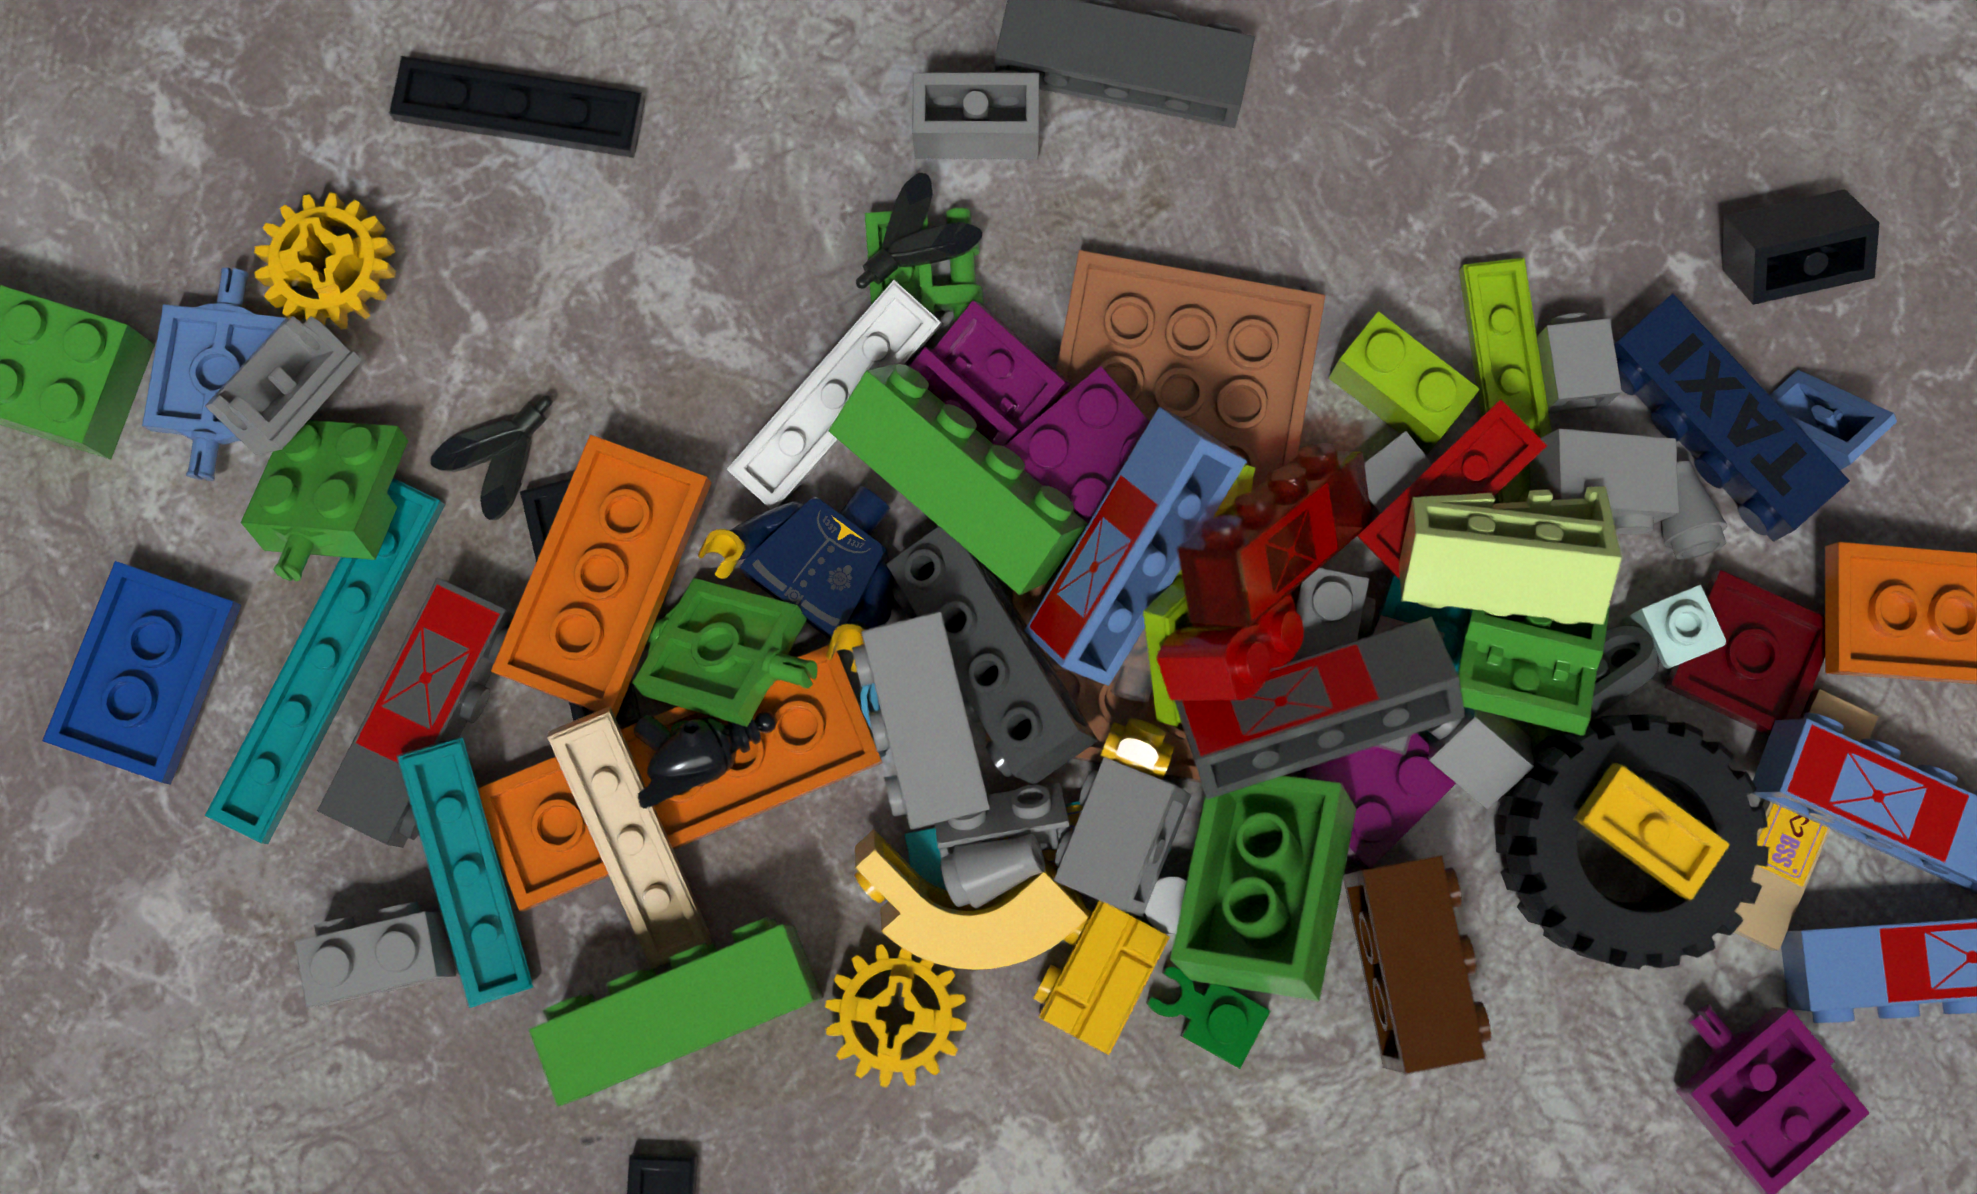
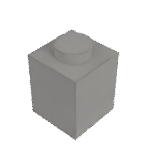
[1537,313,1622,413]
[1428,707,1534,809]

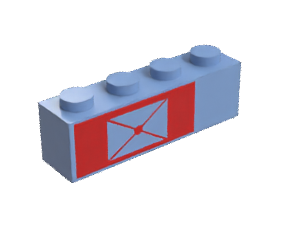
[1024,406,1247,686]
[1752,713,1977,894]
[1781,918,1977,1023]

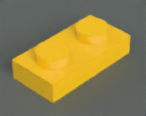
[1574,763,1730,900]

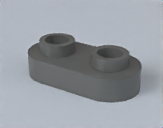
[1589,626,1659,721]

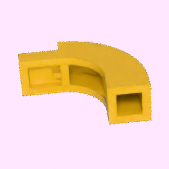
[854,829,1089,970]

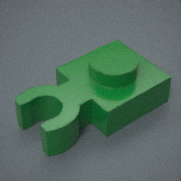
[1146,967,1271,1069]

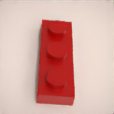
[1357,399,1547,580]

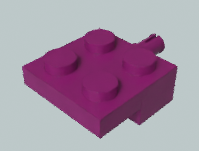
[909,300,1071,446]
[1003,366,1150,543]
[1283,733,1456,870]
[1675,1004,1870,1194]

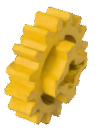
[254,193,396,330]
[825,944,967,1087]

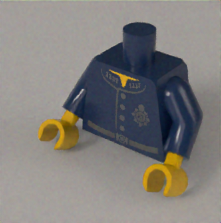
[698,486,894,672]

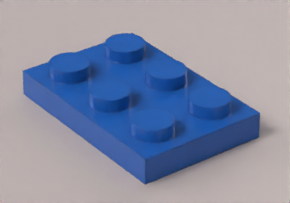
[42,561,241,785]

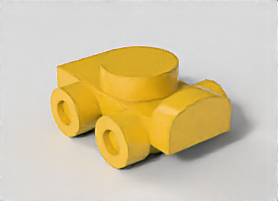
[1101,718,1174,780]

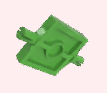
[633,578,818,727]

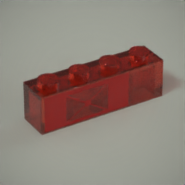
[1177,443,1372,627]

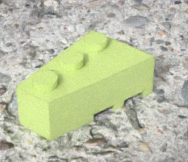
[1399,486,1622,624]

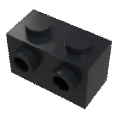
[1722,189,1880,305]

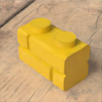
[1033,900,1170,1055]

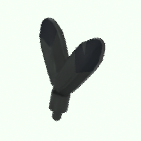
[856,173,982,289]
[431,395,552,521]

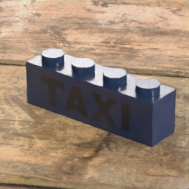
[1614,293,1850,542]

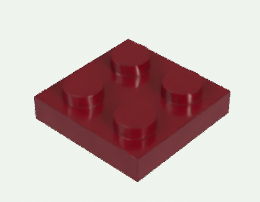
[1664,570,1825,736]

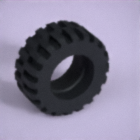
[1495,714,1769,970]

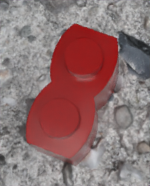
[1156,595,1304,701]

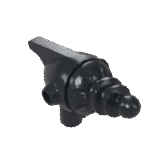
[634,711,777,809]

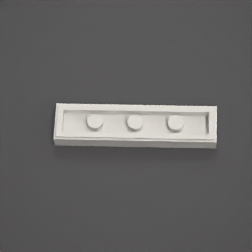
[726,280,942,509]

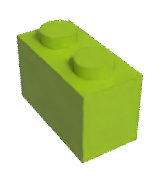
[1329,311,1480,454]

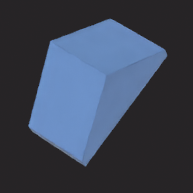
[1770,370,1897,470]

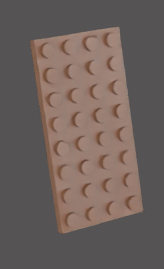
[985,250,1326,783]

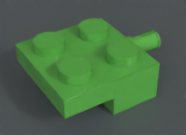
[241,420,408,581]
[1457,605,1610,736]

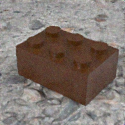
[1343,855,1491,1074]

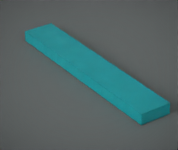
[205,478,445,844]

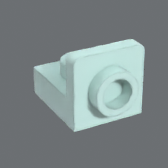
[1621,585,1726,668]

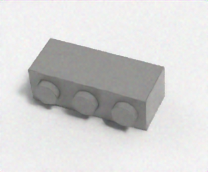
[852,612,990,829]

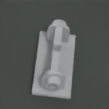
[935,782,1069,859]

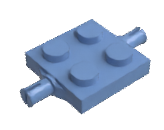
[142,267,286,481]

